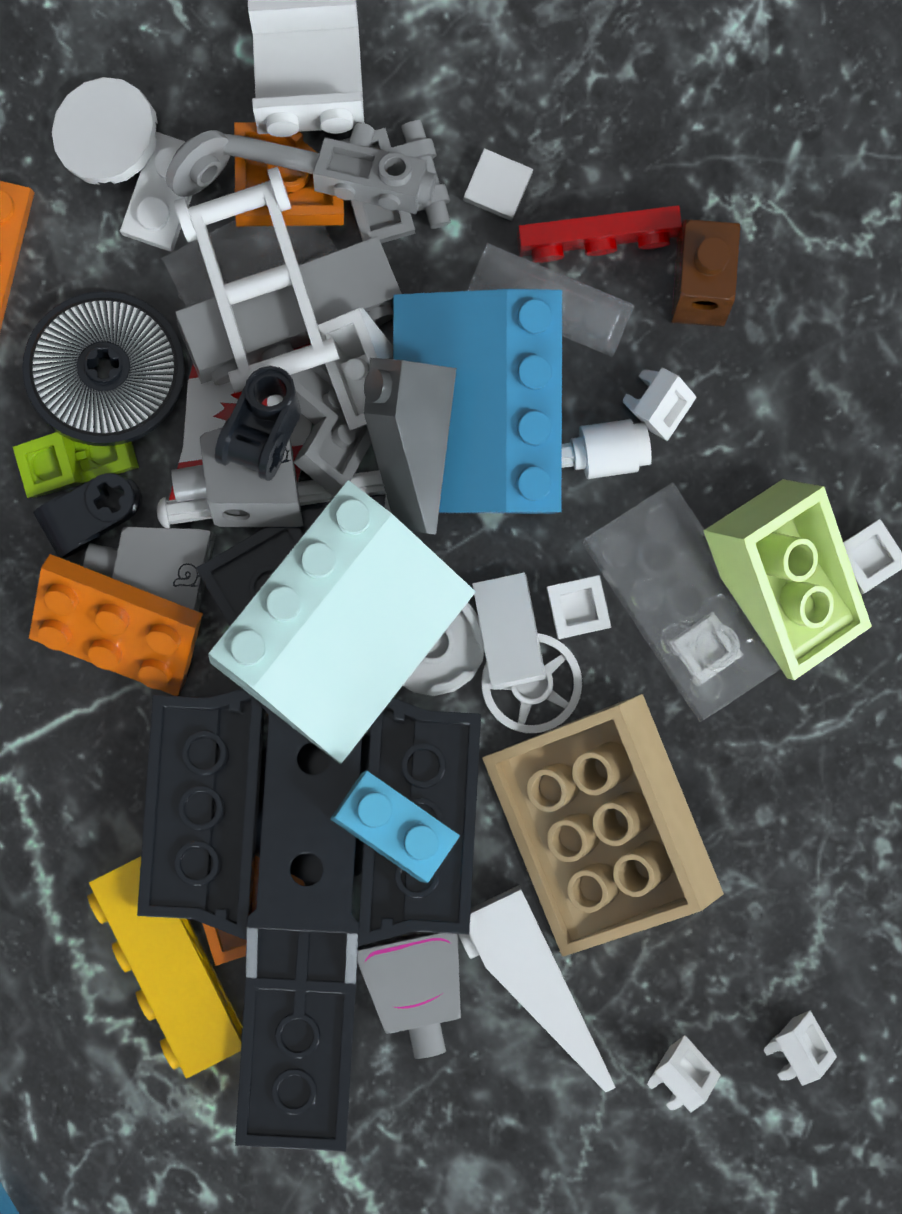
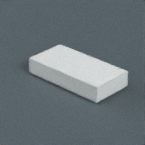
[472,572,546,690]

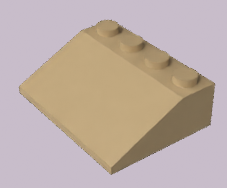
[482,694,724,957]

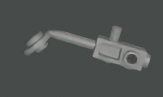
[166,123,436,214]

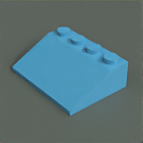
[393,289,562,514]

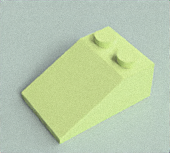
[703,479,872,680]

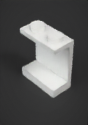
[248,0,364,137]

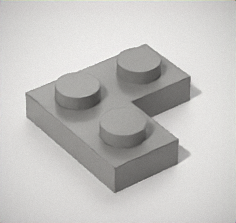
[281,364,372,496]

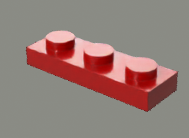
[517,205,682,263]

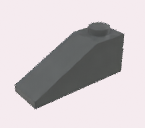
[364,358,457,534]

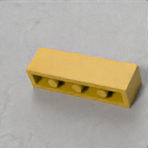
[87,856,243,1079]

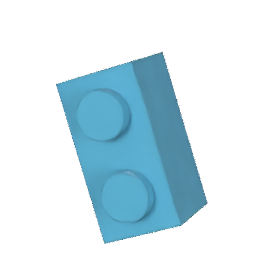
[330,771,460,883]

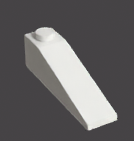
[458,885,616,1092]

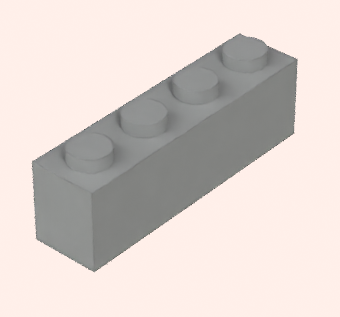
[175,236,402,385]

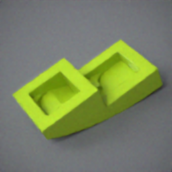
[13,432,139,498]

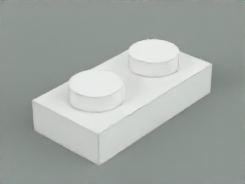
[120,132,193,252]

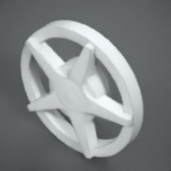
[482,633,582,733]

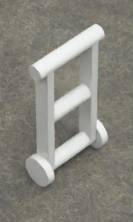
[174,166,340,393]

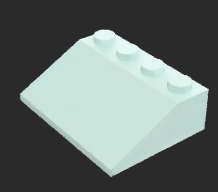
[208,480,476,765]

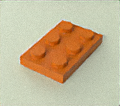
[29,554,203,696]

